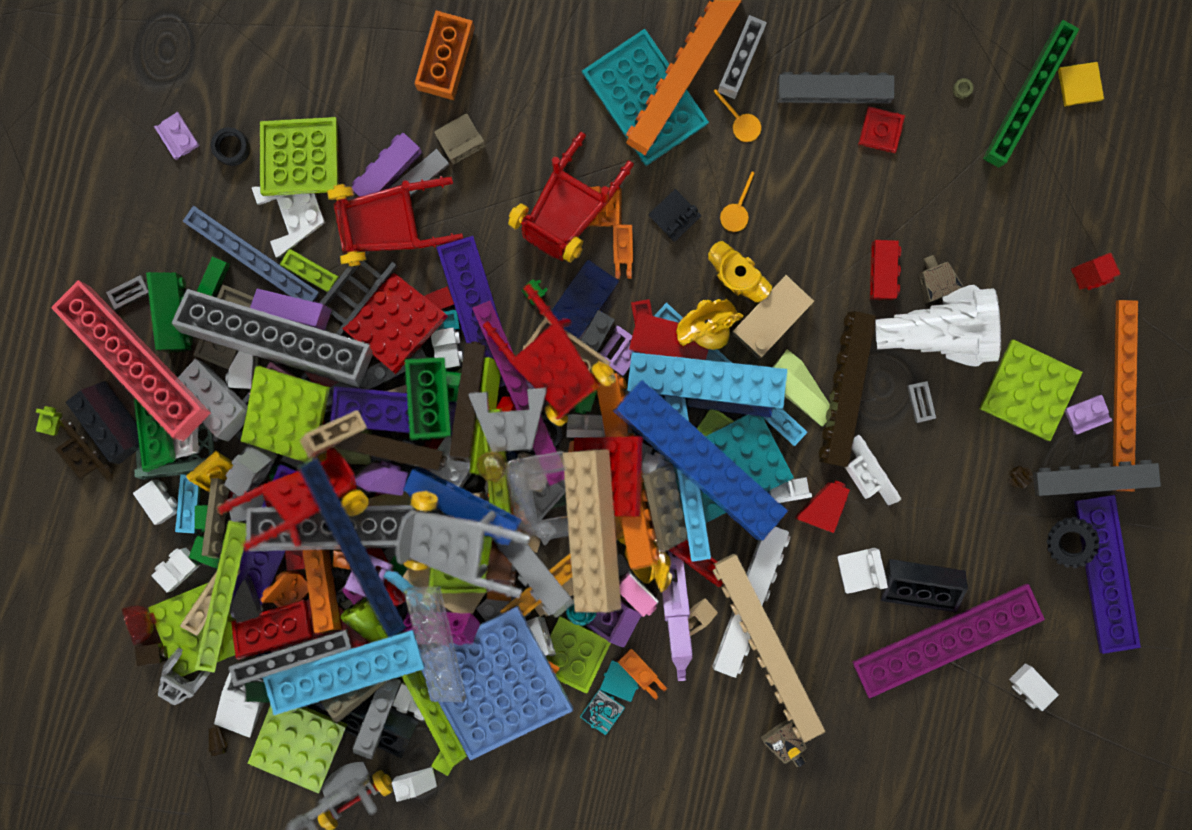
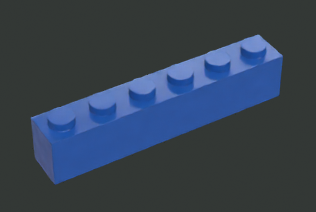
[403,466,522,545]

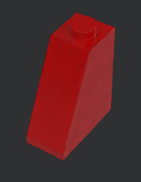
[795,480,850,533]

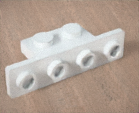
[845,435,901,505]

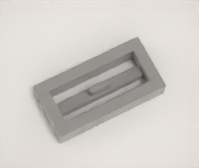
[106,275,149,310]
[907,381,936,423]

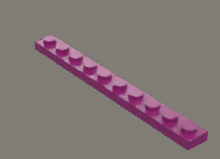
[472,301,565,486]

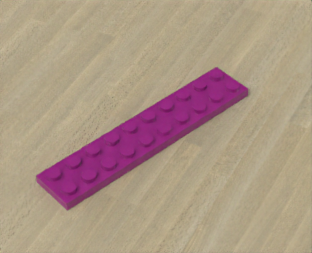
[852,584,1045,698]

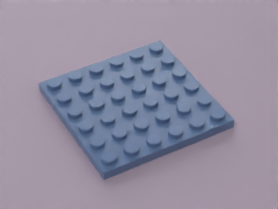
[421,606,573,760]

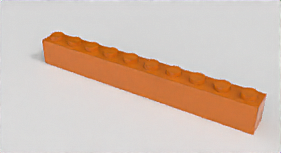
[626,0,742,155]
[597,373,660,569]

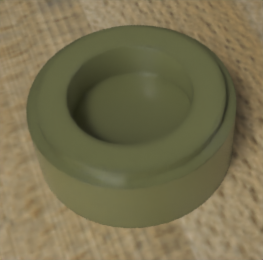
[953,78,973,99]

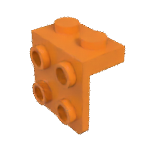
[260,571,309,607]

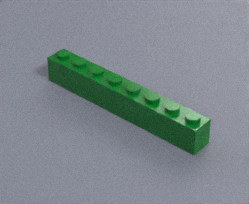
[983,20,1079,168]

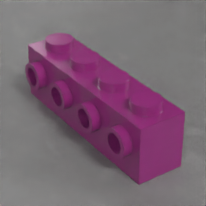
[401,611,480,645]

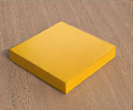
[1058,62,1104,106]
[186,451,233,492]

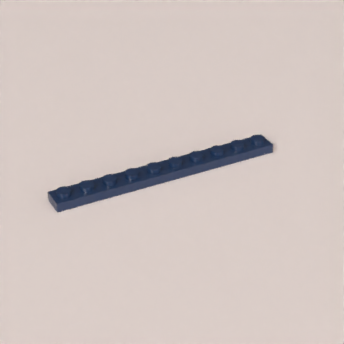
[297,458,406,637]

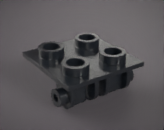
[648,189,702,242]

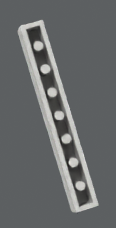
[712,527,790,678]

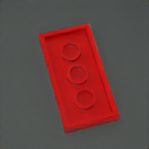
[629,312,709,360]
[231,600,312,660]

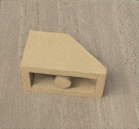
[688,599,718,636]

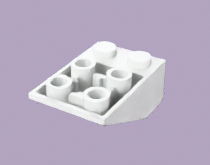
[214,673,264,738]

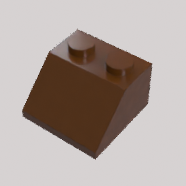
[485,545,517,602]

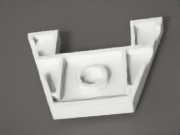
[252,187,325,258]

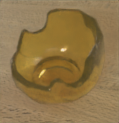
[477,451,507,482]

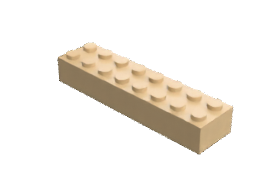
[563,450,621,612]

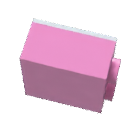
[619,570,659,617]

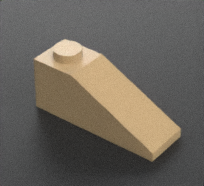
[300,410,367,458]

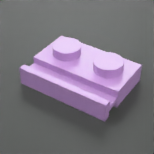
[154,112,200,160]
[1065,395,1112,435]

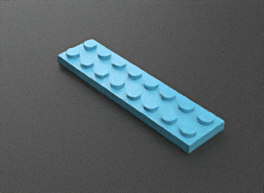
[627,352,788,409]
[263,630,425,715]

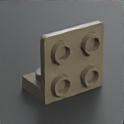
[434,114,486,165]

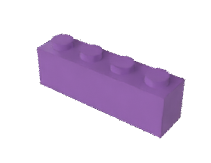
[352,133,422,197]
[250,289,332,331]

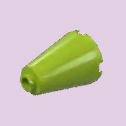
[340,597,382,643]

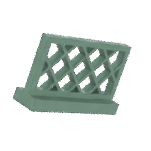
[134,424,215,480]

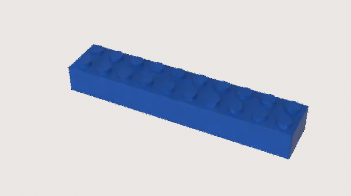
[613,380,788,541]

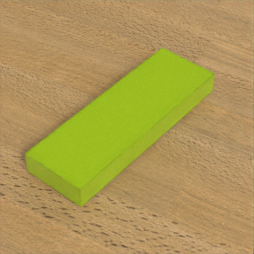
[280,249,340,292]

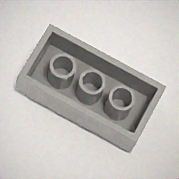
[178,359,248,442]

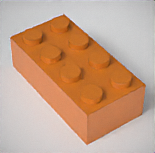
[414,10,475,100]

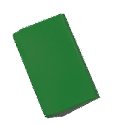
[197,256,230,297]

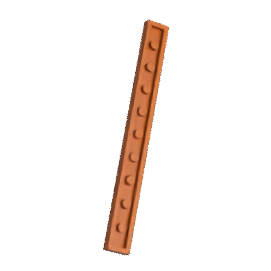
[1112,300,1138,492]

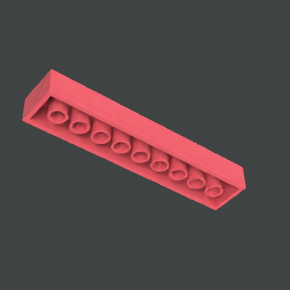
[51,280,211,441]

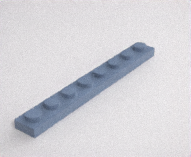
[183,206,320,302]

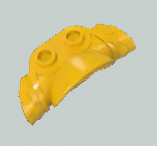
[708,241,772,302]
[676,299,744,350]
[618,535,672,592]

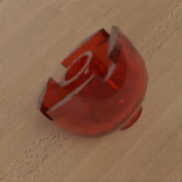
[122,605,157,645]

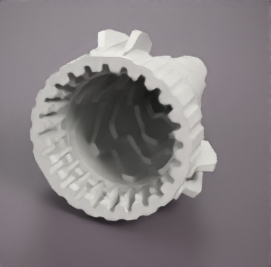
[875,285,1000,366]

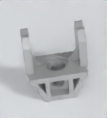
[158,647,210,705]

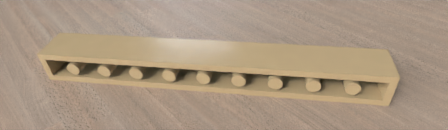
[713,554,825,743]

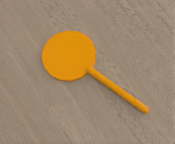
[714,89,761,142]
[720,171,755,232]

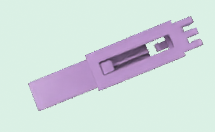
[662,550,692,681]

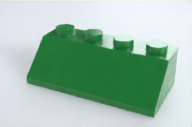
[146,272,193,353]
[405,357,451,441]

